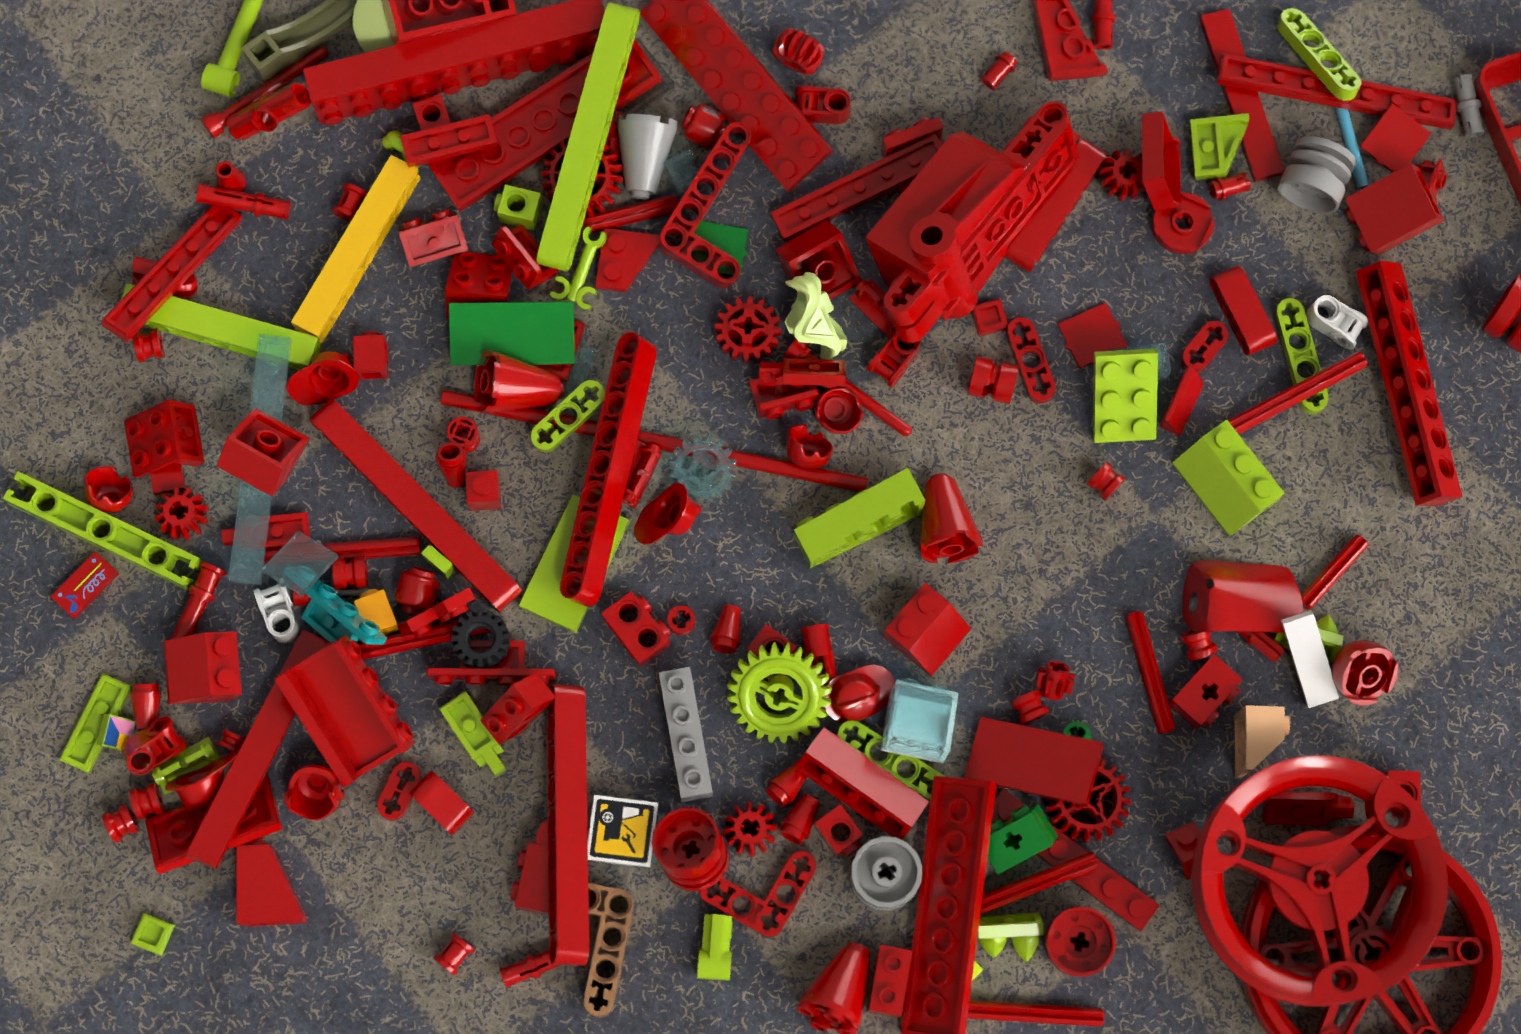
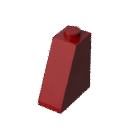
[236,839,307,927]

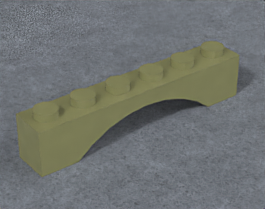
[241,0,357,83]

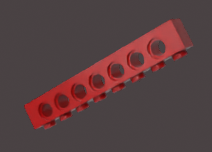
[1356,261,1463,506]

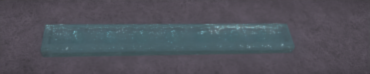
[228,334,292,586]

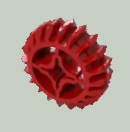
[541,141,624,217]
[1044,758,1132,843]

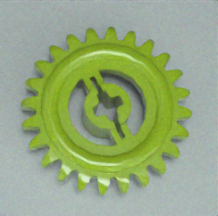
[727,642,832,744]

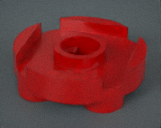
[1152,193,1215,254]

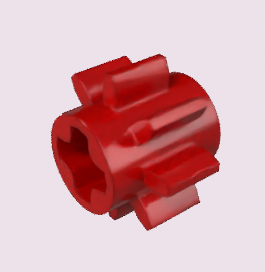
[1035,661,1075,700]

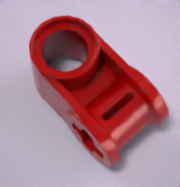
[794,86,851,125]
[866,332,920,388]
[121,716,187,775]

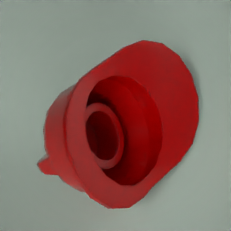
[287,351,359,406]
[634,482,701,545]
[824,664,896,723]
[165,753,236,811]

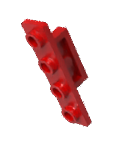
[426,640,556,686]

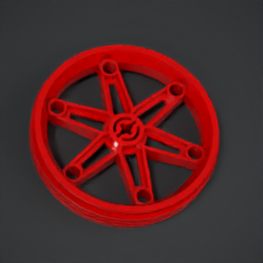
[1240,825,1502,1034]

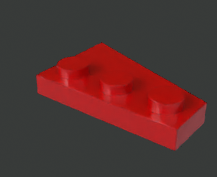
[1032,0,1109,81]

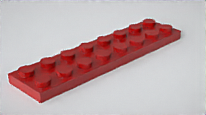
[640,0,834,192]
[427,39,662,212]
[901,776,997,1034]

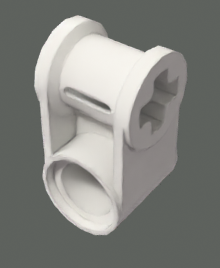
[1306,295,1369,349]
[254,579,300,644]

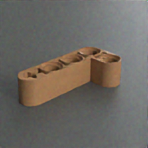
[584,883,634,1018]

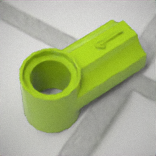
[697,914,732,981]

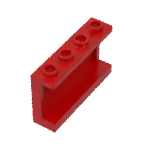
[274,634,415,788]

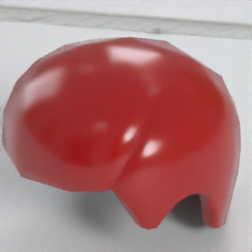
[814,387,864,434]
[786,424,833,469]
[84,466,134,513]

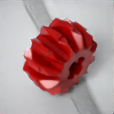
[772,28,825,75]
[1099,148,1146,201]
[154,487,209,540]
[723,802,778,857]

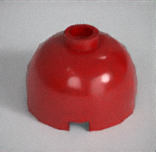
[1332,640,1398,706]

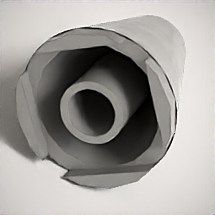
[617,114,677,199]

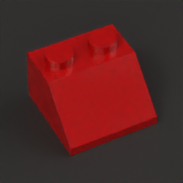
[775,220,862,300]
[217,408,310,496]
[883,583,971,677]
[163,632,242,704]

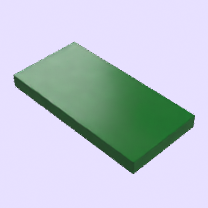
[449,301,575,365]

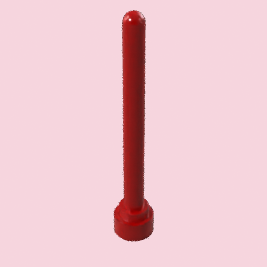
[200,46,328,139]
[784,339,912,436]

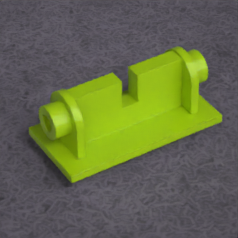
[152,737,219,795]

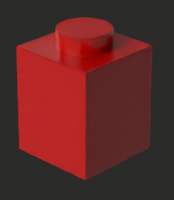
[466,470,502,511]

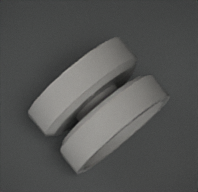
[850,836,922,912]

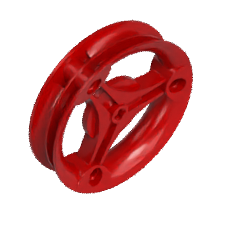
[1191,755,1448,1007]

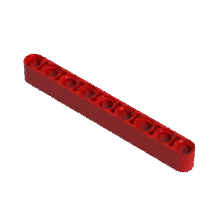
[560,331,657,607]
[309,398,522,613]
[547,684,589,966]

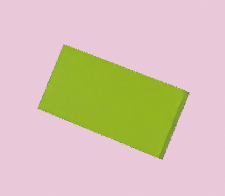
[519,495,630,633]

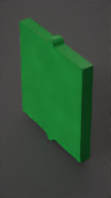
[691,221,749,278]

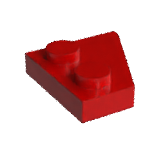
[595,228,660,293]

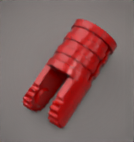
[801,624,837,681]

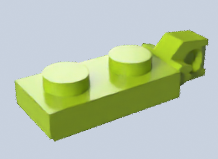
[439,691,507,777]

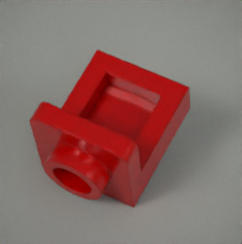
[1165,821,1201,880]

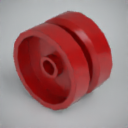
[1482,274,1521,353]

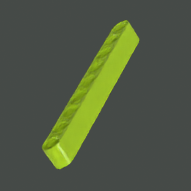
[537,2,640,272]

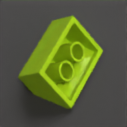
[1172,420,1285,537]

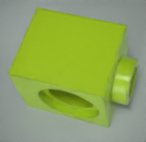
[494,184,543,231]

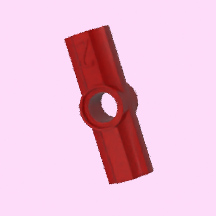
[226,83,311,140]

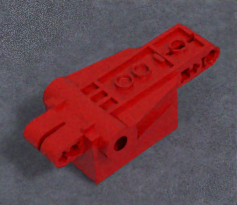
[865,101,1079,343]

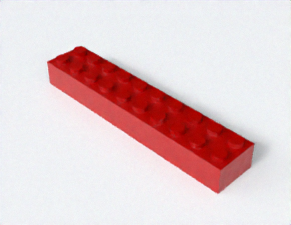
[303,0,605,125]

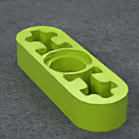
[531,380,605,453]

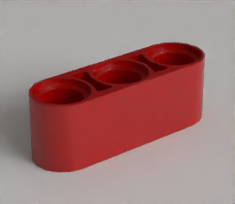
[1209,265,1277,356]

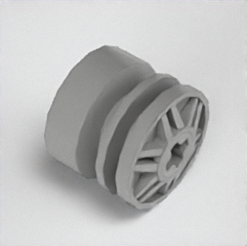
[1277,136,1357,214]

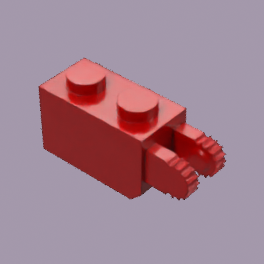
[510,821,549,915]

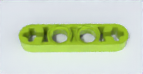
[1277,8,1361,101]
[1274,298,1329,415]
[837,720,945,801]

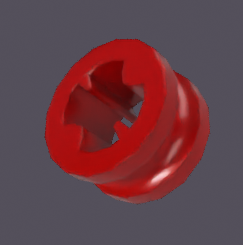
[667,605,696,636]
[216,729,245,754]

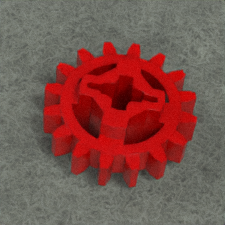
[715,296,782,364]

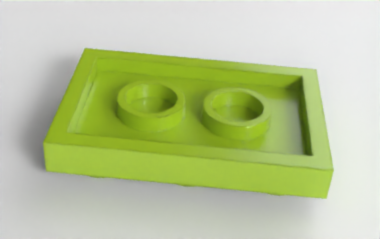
[1093,348,1158,443]

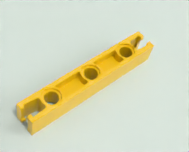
[291,155,421,344]

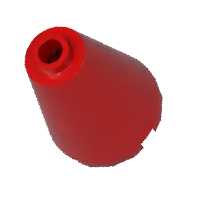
[474,350,564,413]
[920,473,983,564]

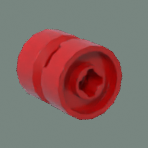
[967,356,1019,405]

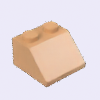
[1234,705,1290,778]

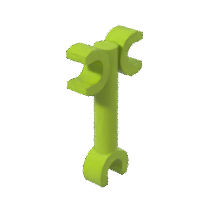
[550,226,607,311]

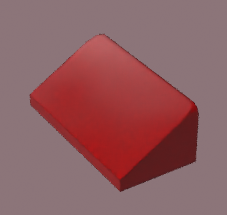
[1160,366,1204,436]

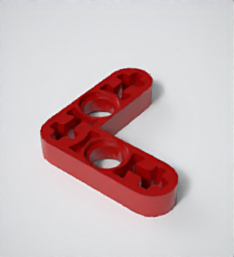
[699,851,816,937]

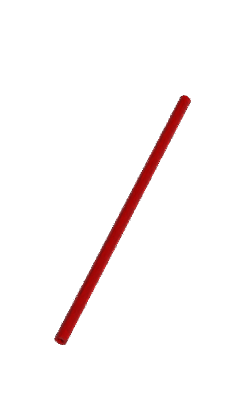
[441,389,868,492]

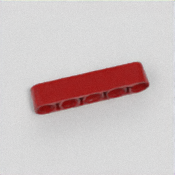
[1004,138,1108,273]

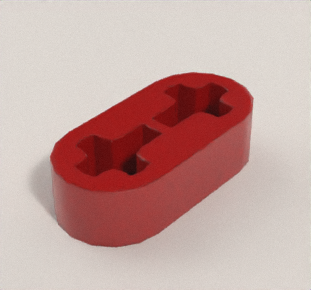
[1181,321,1229,373]
[377,762,422,821]

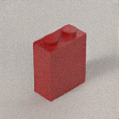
[1345,163,1445,255]

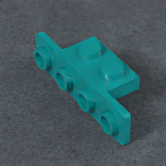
[284,567,387,644]

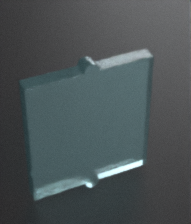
[262,531,338,596]

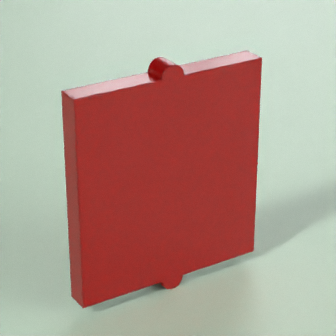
[1359,103,1432,172]
[1057,303,1128,369]

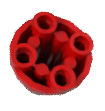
[796,942,871,1034]

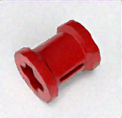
[331,183,368,222]
[433,932,476,976]

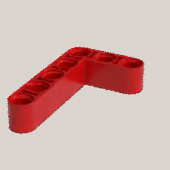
[658,122,751,288]

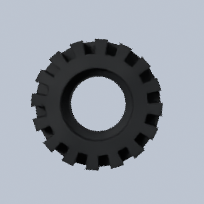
[451,609,511,669]

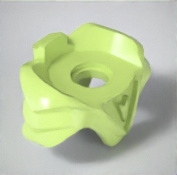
[785,272,847,359]

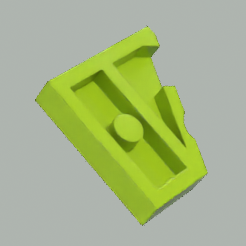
[1190,113,1249,181]

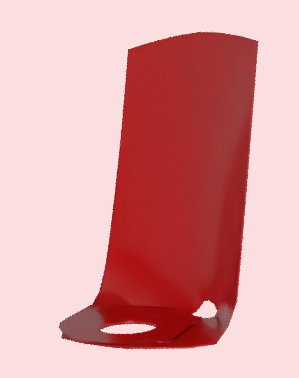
[1182,560,1304,633]

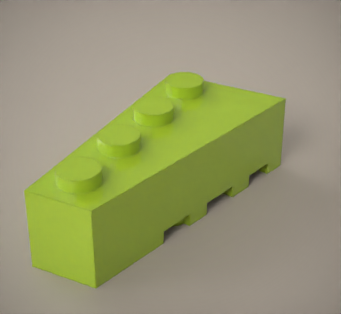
[793,468,925,568]

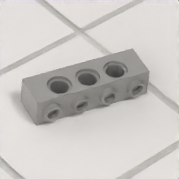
[659,667,713,802]

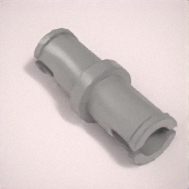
[1453,74,1485,138]

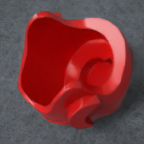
[284,763,345,821]

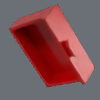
[1142,111,1181,211]

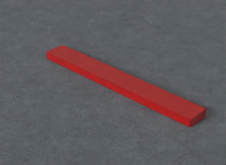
[1216,53,1457,130]
[186,630,331,870]

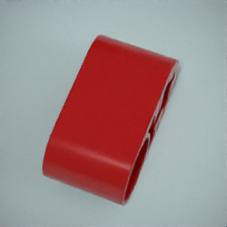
[409,770,475,835]

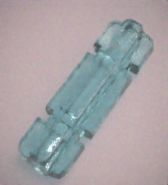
[567,347,596,407]

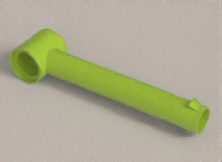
[201,0,264,98]

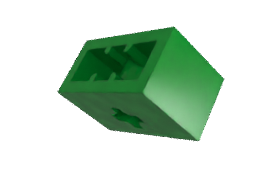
[987,804,1058,875]

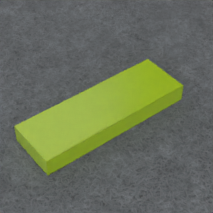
[59,673,133,774]

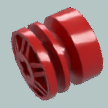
[652,807,729,891]
[1044,907,1116,977]

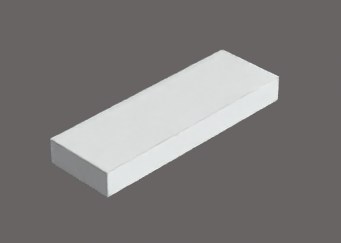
[1281,610,1339,708]

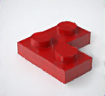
[397,587,475,638]

